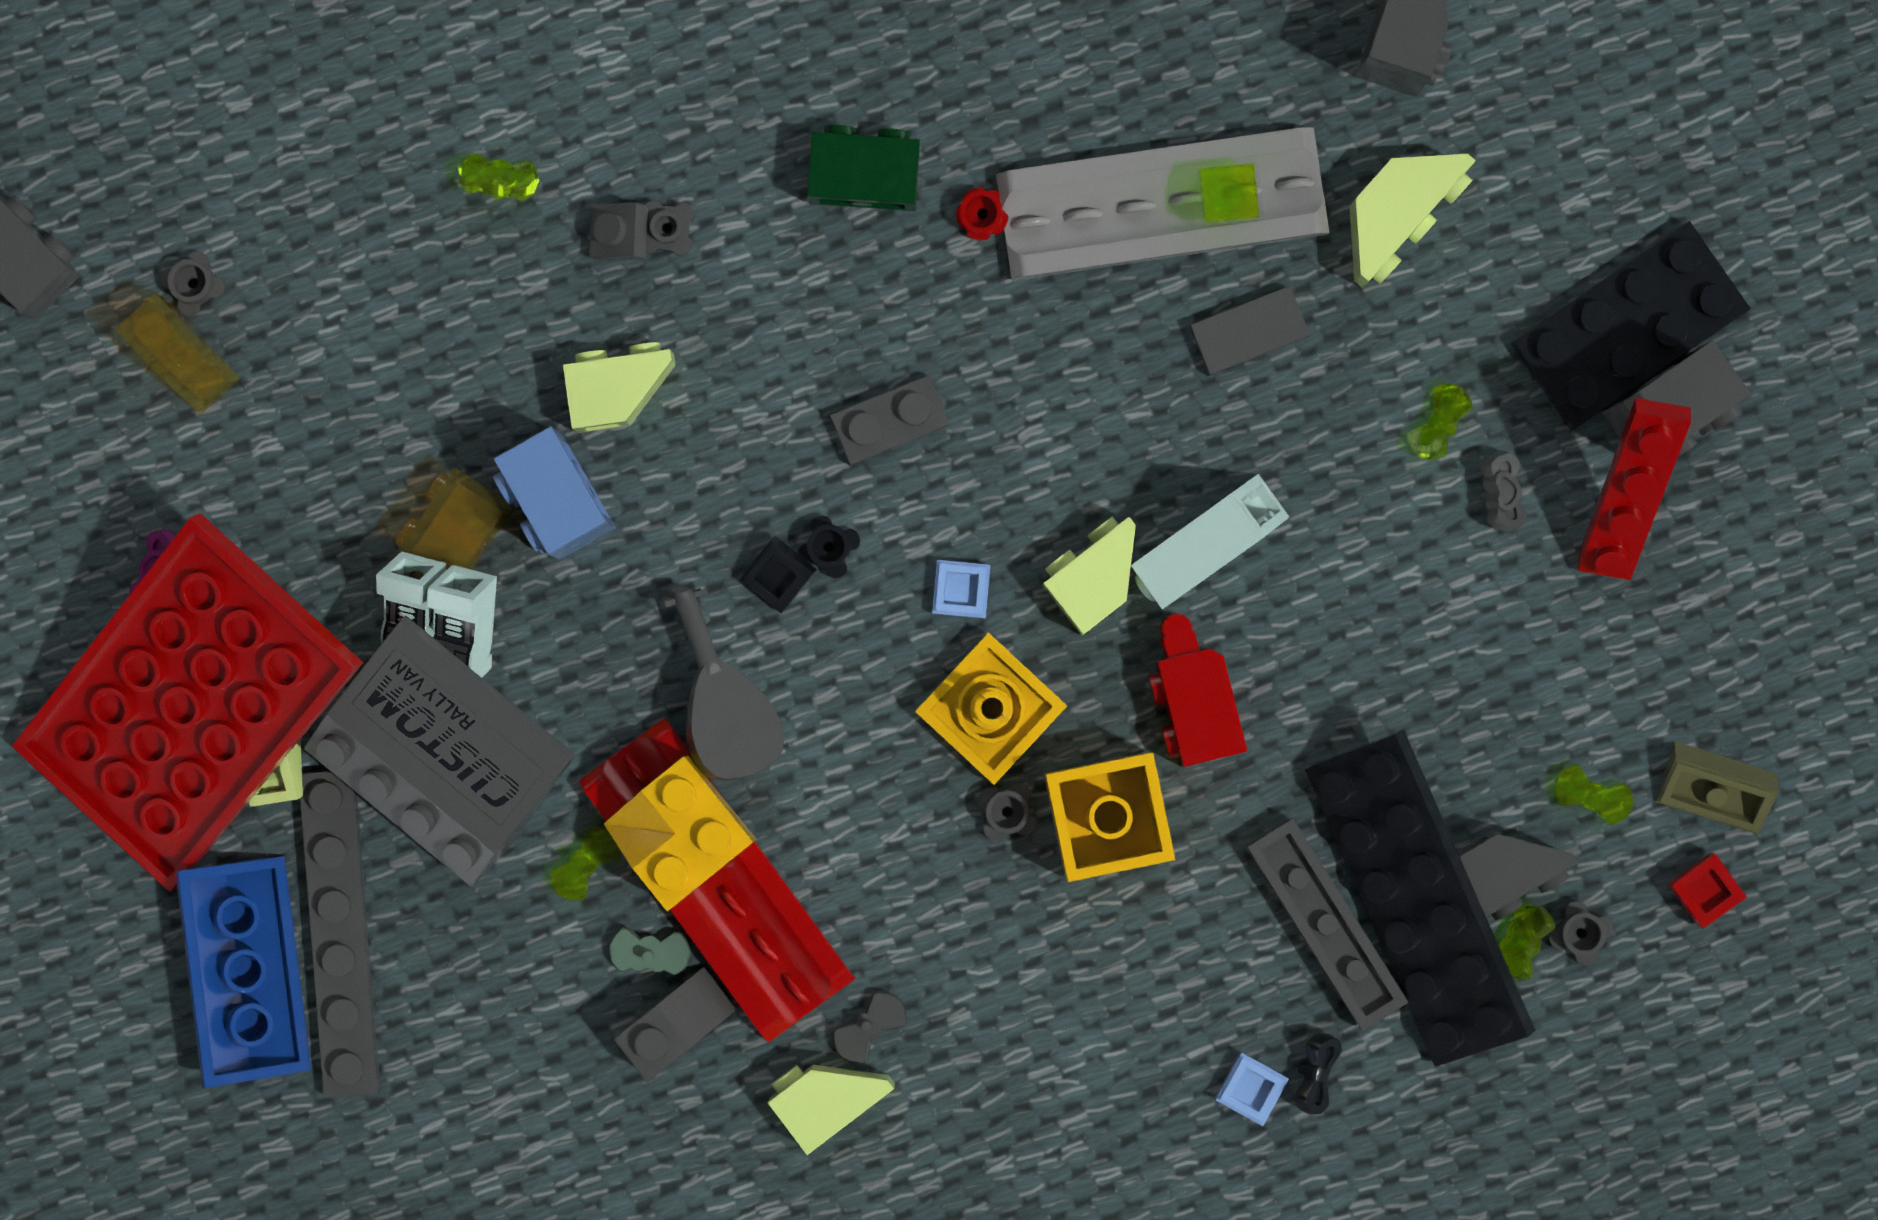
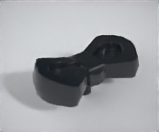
[1293,1033,1342,1115]

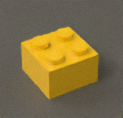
[1044,752,1176,882]

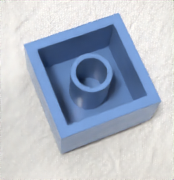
[493,426,616,560]

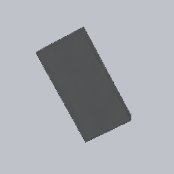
[1189,286,1310,376]

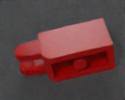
[1148,613,1247,767]

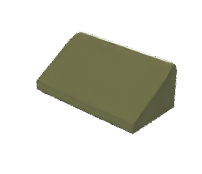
[1656,741,1779,834]

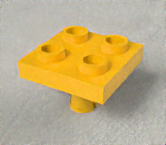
[915,632,1067,785]

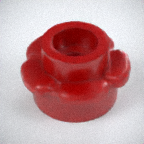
[956,187,1009,241]

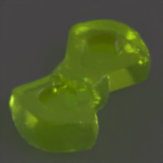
[1407,383,1473,460]
[1553,763,1633,826]
[550,827,621,901]

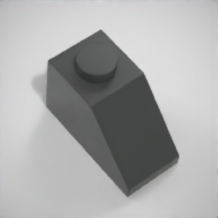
[614,967,737,1082]

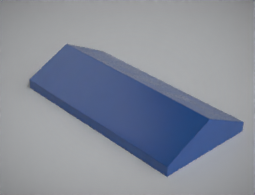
[175,856,311,1088]

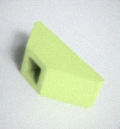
[1349,154,1476,288]

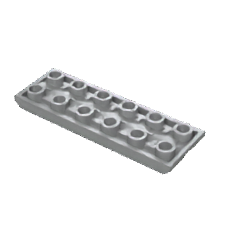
[996,127,1330,281]

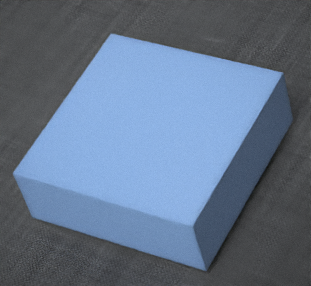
[932,560,990,619]
[1215,1051,1289,1126]

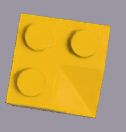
[604,755,757,911]

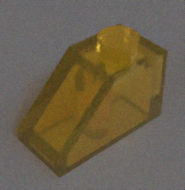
[115,292,241,414]

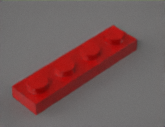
[1578,398,1691,580]

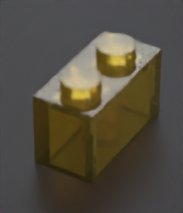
[394,467,515,590]

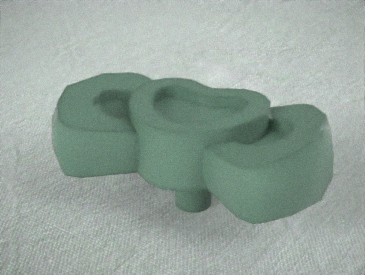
[608,926,691,976]

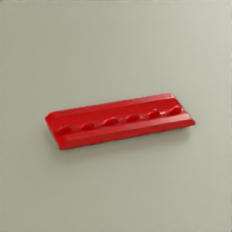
[578,717,856,1043]

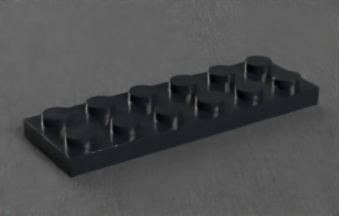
[1305,729,1536,1067]

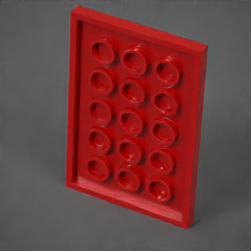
[12,513,363,892]

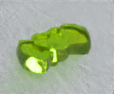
[458,154,540,201]
[1499,904,1555,982]

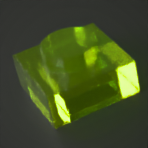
[1198,163,1259,226]

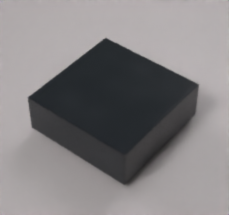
[740,536,817,614]

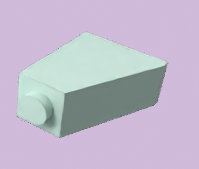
[1131,474,1289,609]

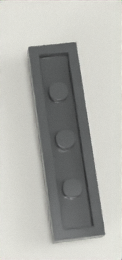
[1246,818,1409,1031]

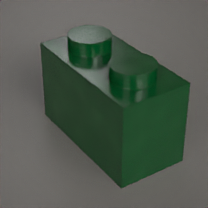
[807,125,920,212]

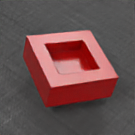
[1667,852,1747,929]

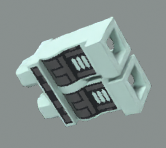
[376,551,497,678]

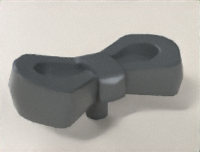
[833,991,907,1064]

